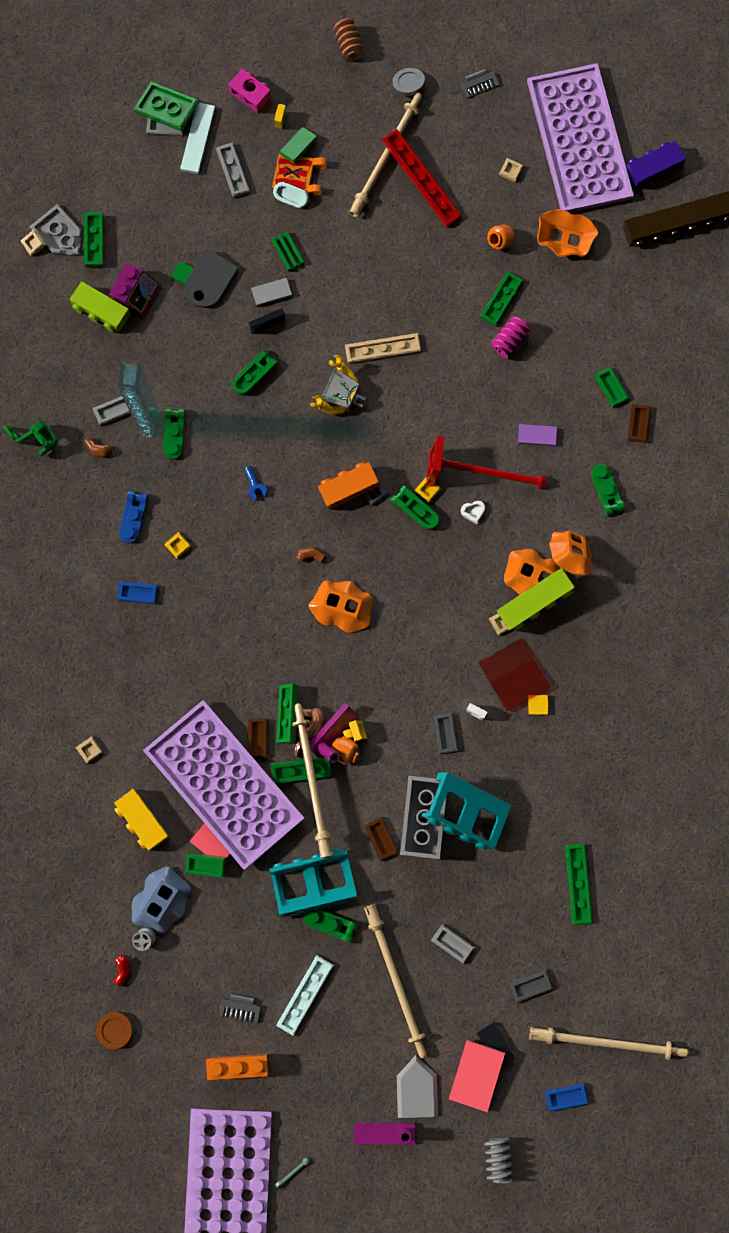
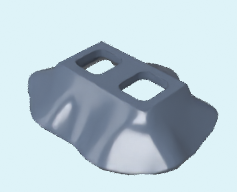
[132,867,191,934]

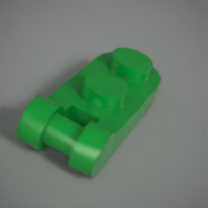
[232,350,279,395]
[163,408,185,460]
[591,464,625,516]
[390,486,439,530]
[303,909,359,943]

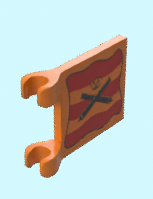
[272,154,327,196]

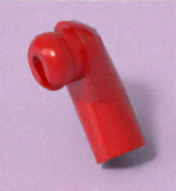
[113,955,131,987]

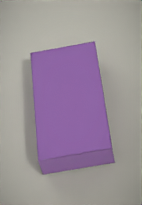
[518,424,557,446]

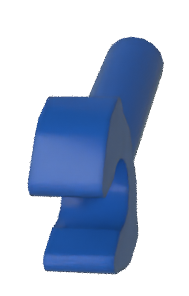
[244,466,267,501]

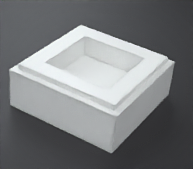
[466,703,487,720]

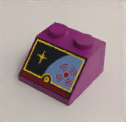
[109,262,162,317]

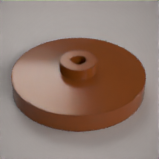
[96,1012,132,1049]

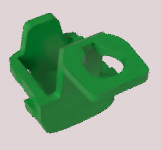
[3,421,59,457]

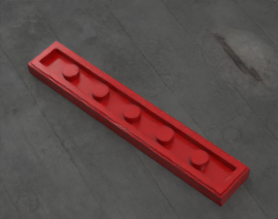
[382,129,462,228]

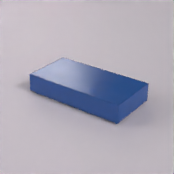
[117,581,158,605]
[545,1083,588,1112]

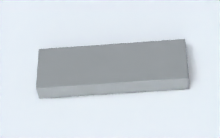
[216,142,250,198]

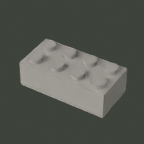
[400,776,446,860]

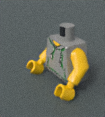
[310,355,367,415]

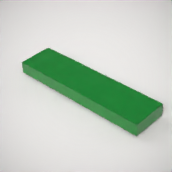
[565,844,592,925]

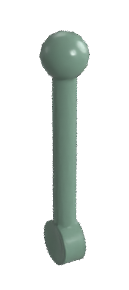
[275,1157,310,1189]

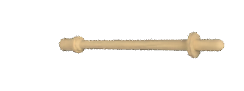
[348,93,422,218]
[293,703,333,858]
[364,904,427,1058]
[529,1027,689,1060]

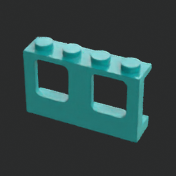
[422,772,511,851]
[269,849,358,919]

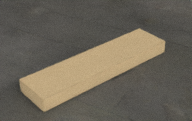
[345,333,421,364]

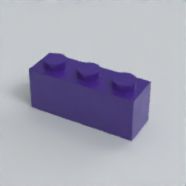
[626,140,686,189]

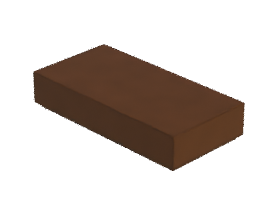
[627,404,651,443]
[248,718,268,757]
[364,817,398,861]

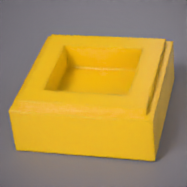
[274,104,286,129]
[415,478,441,503]
[164,532,191,559]
[528,695,548,715]

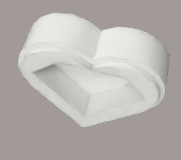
[461,501,485,524]

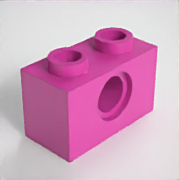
[228,69,271,113]

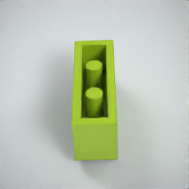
[69,281,131,332]

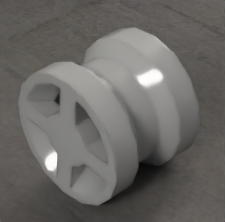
[132,927,156,951]

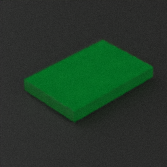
[133,81,199,132]

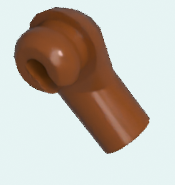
[84,437,112,457]
[296,547,326,563]

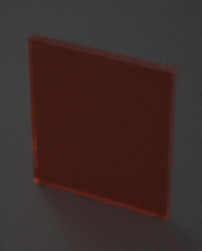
[478,638,550,711]

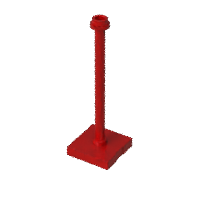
[425,435,547,489]

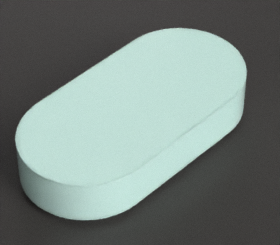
[273,182,309,208]

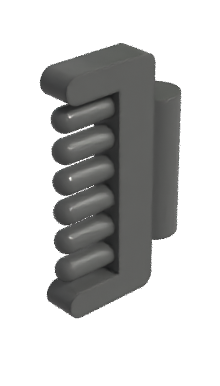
[461,69,499,98]
[219,993,261,1023]

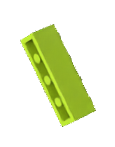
[496,568,575,631]

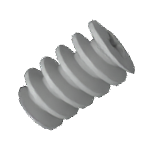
[484,1138,513,1183]

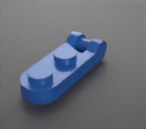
[119,490,148,544]

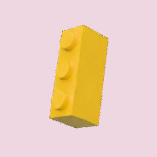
[114,789,169,851]

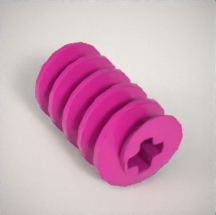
[491,317,531,359]

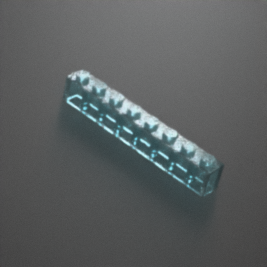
[118,363,161,437]

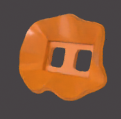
[537,209,598,257]
[549,530,594,576]
[504,549,568,595]
[309,580,373,632]

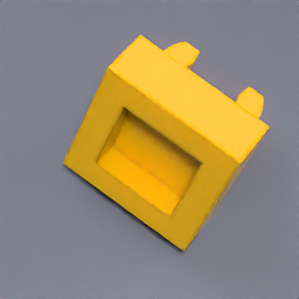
[343,720,368,741]

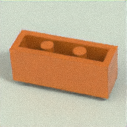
[318,462,380,509]
[206,1054,269,1080]

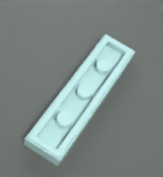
[180,103,215,175]
[276,955,334,1035]

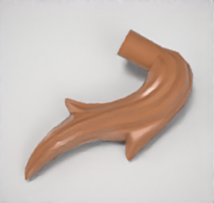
[295,708,324,757]

